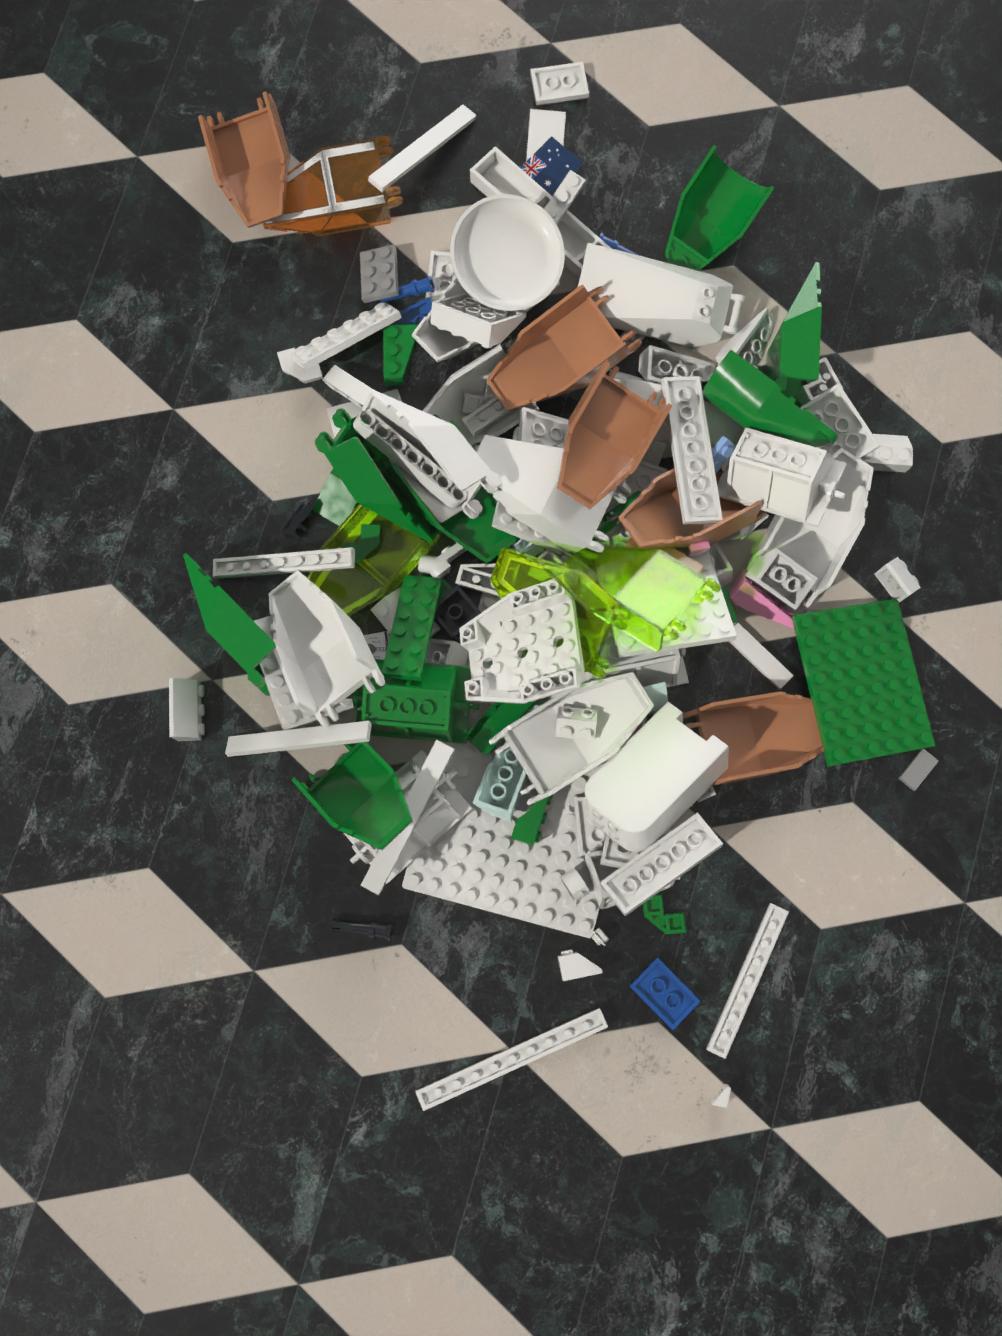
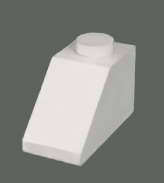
[557,949,602,981]

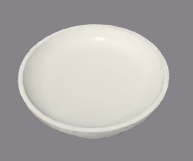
[450,194,565,311]

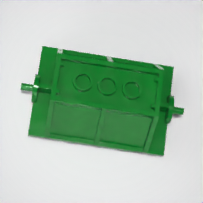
[345,659,480,744]

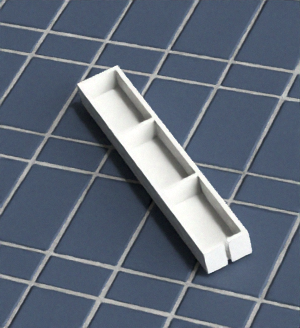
[470,146,610,278]

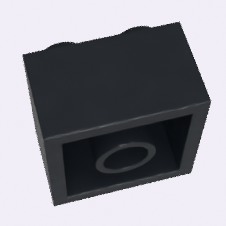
[435,585,482,642]

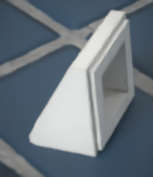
[710,1084,731,1108]

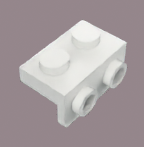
[555,706,598,741]

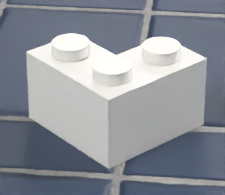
[796,357,843,406]

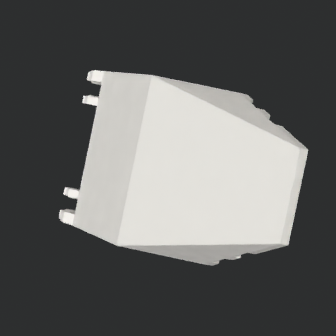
[362,390,502,524]
[476,435,631,553]
[747,448,874,607]
[269,570,385,728]
[489,672,654,805]

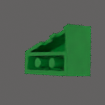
[383,324,419,386]

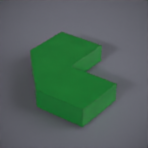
[341,524,381,563]
[643,895,686,934]

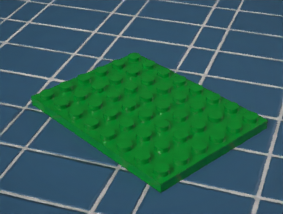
[792,598,935,767]

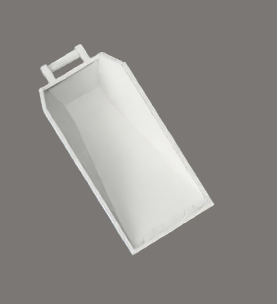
[577,243,745,348]

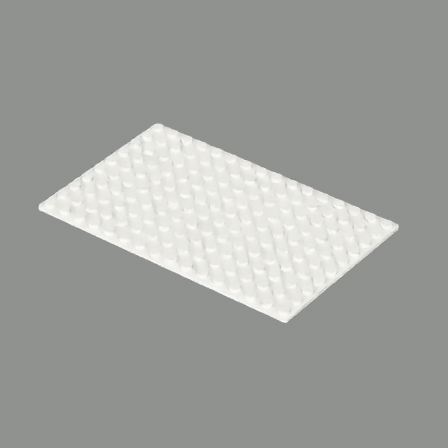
[402,593,647,938]

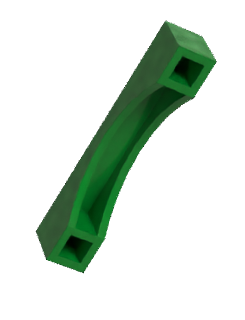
[511,794,553,846]

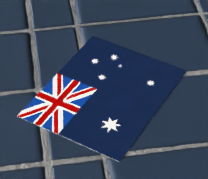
[520,136,583,195]

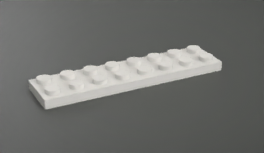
[661,376,723,525]

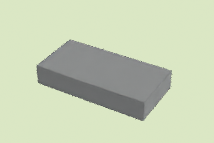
[898,749,938,791]

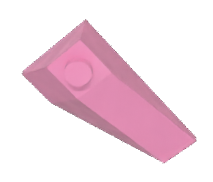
[729,568,795,629]

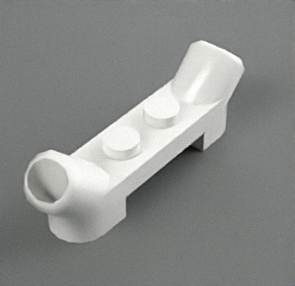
[418,542,467,578]

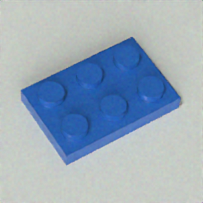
[629,958,700,1030]

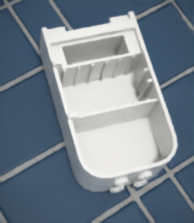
[584,702,729,852]

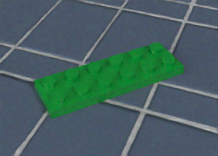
[381,575,442,681]

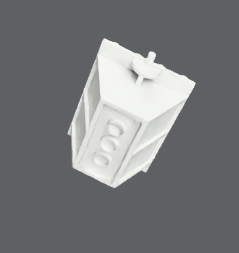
[717,428,847,527]
[579,622,689,688]
[344,750,473,884]

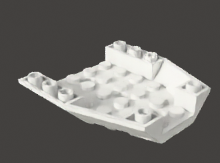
[459,576,585,704]

